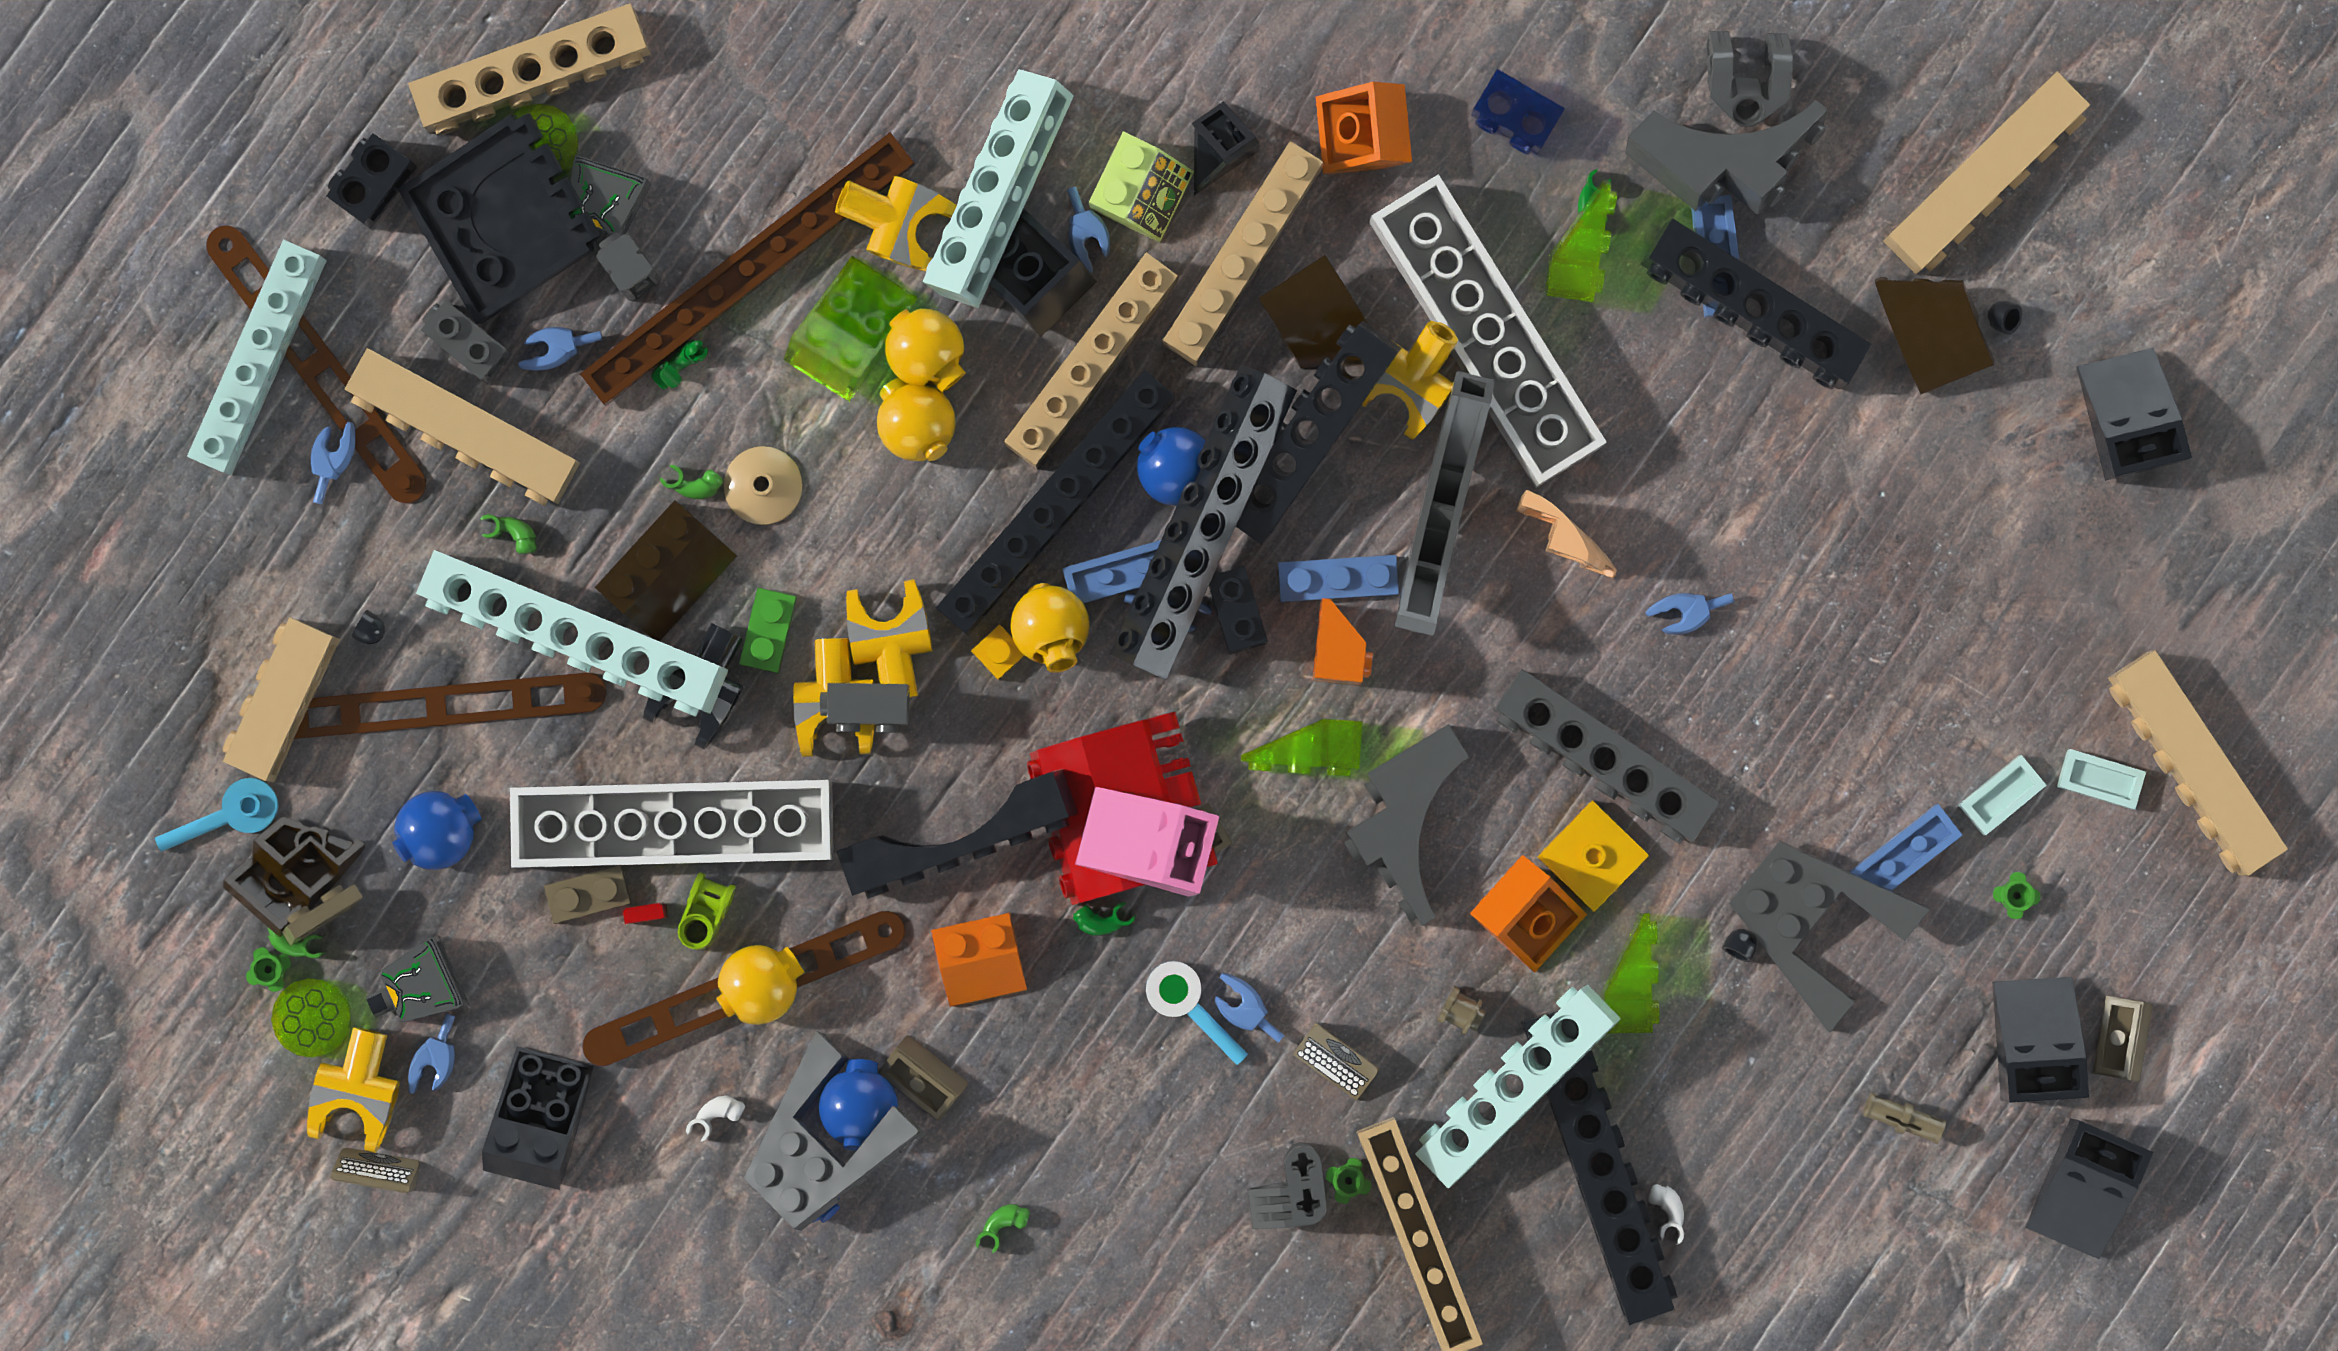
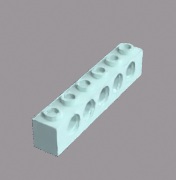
[923,69,1074,308]
[187,239,327,475]
[1415,984,1621,1189]

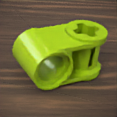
[678,872,737,951]

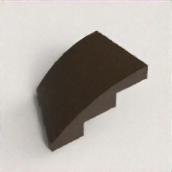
[1259,255,1368,369]
[1875,277,1994,394]
[223,817,365,937]

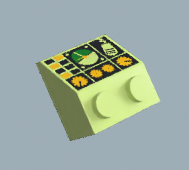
[1089,131,1194,243]

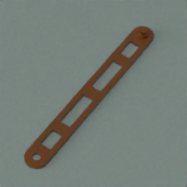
[206,225,426,503]
[294,673,607,739]
[582,911,905,1066]

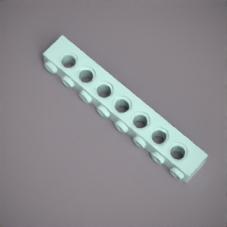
[416,550,728,717]

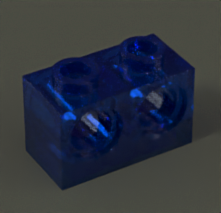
[1471,69,1565,155]

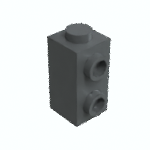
[421,300,512,384]
[820,683,910,733]

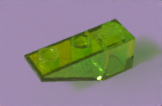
[1545,180,1617,302]
[1240,719,1363,777]
[1601,913,1660,1034]

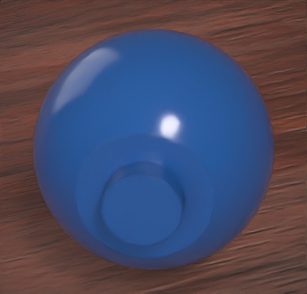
[1137,427,1206,506]
[392,791,482,870]
[819,1059,898,1151]

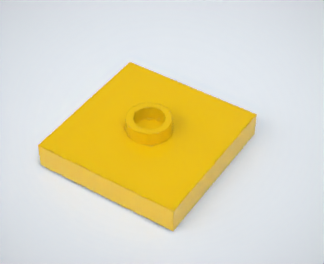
[1537,800,1649,912]

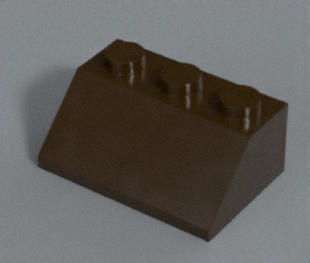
[594,500,738,641]

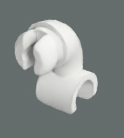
[686,1095,745,1142]
[1648,1184,1684,1245]

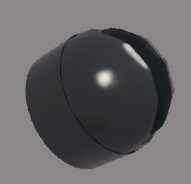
[1988,301,2023,335]
[352,610,385,644]
[1722,929,1757,962]

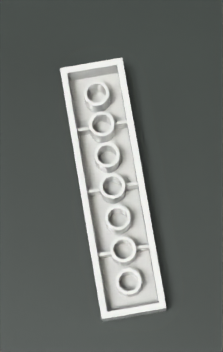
[1369,174,1607,488]
[510,780,834,868]

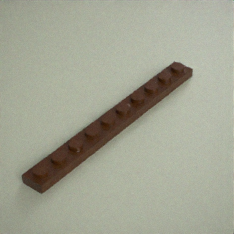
[580,132,915,406]

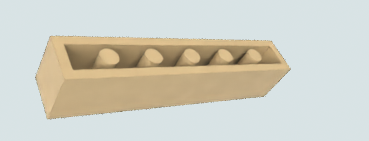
[1883,71,2090,274]
[1163,141,1323,366]
[344,348,580,506]
[2108,650,2288,876]
[1356,1117,1483,1351]

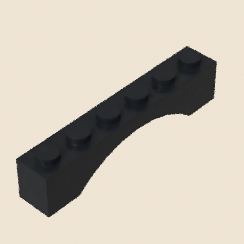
[836,769,1078,899]

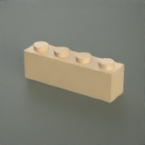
[223,617,340,782]

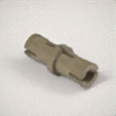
[1862,1092,1946,1144]

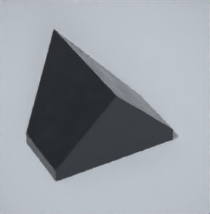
[1191,101,1259,196]

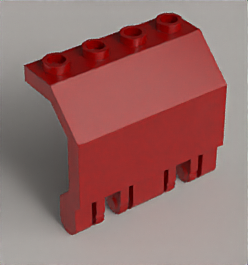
[1027,711,1218,905]

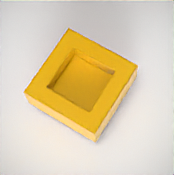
[971,624,1025,680]

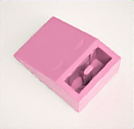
[1075,787,1219,897]

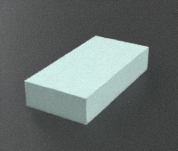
[2057,749,2146,810]
[1958,755,2047,835]

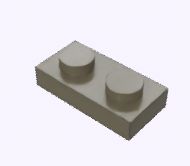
[544,865,632,924]
[282,884,363,946]

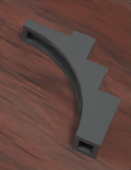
[1395,371,1495,636]

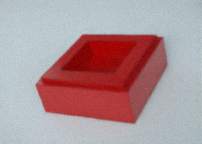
[623,902,668,924]

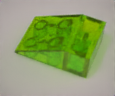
[783,256,918,402]

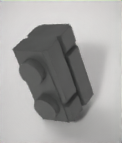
[596,232,661,301]

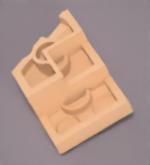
[1516,490,1617,579]

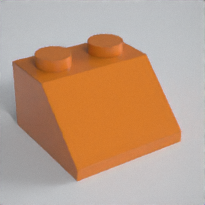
[1316,81,1412,174]
[1312,598,1373,686]
[1470,855,1587,973]
[931,913,1027,1007]

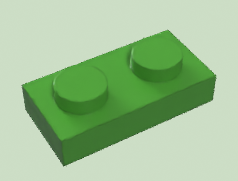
[739,587,797,674]

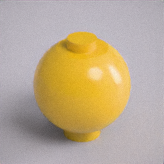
[885,309,966,393]
[877,378,956,461]
[1010,583,1090,673]
[716,945,804,1025]

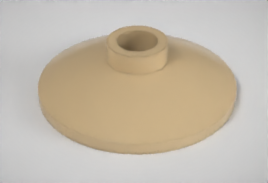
[724,446,803,525]

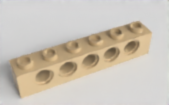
[408,3,651,136]
[1004,252,1178,469]

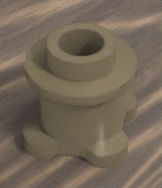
[1436,985,1486,1035]

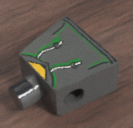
[570,155,651,255]
[366,936,469,1023]

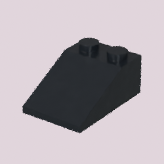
[962,208,1097,337]

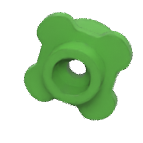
[1993,872,2041,919]
[246,947,291,992]
[1326,1158,1371,1204]

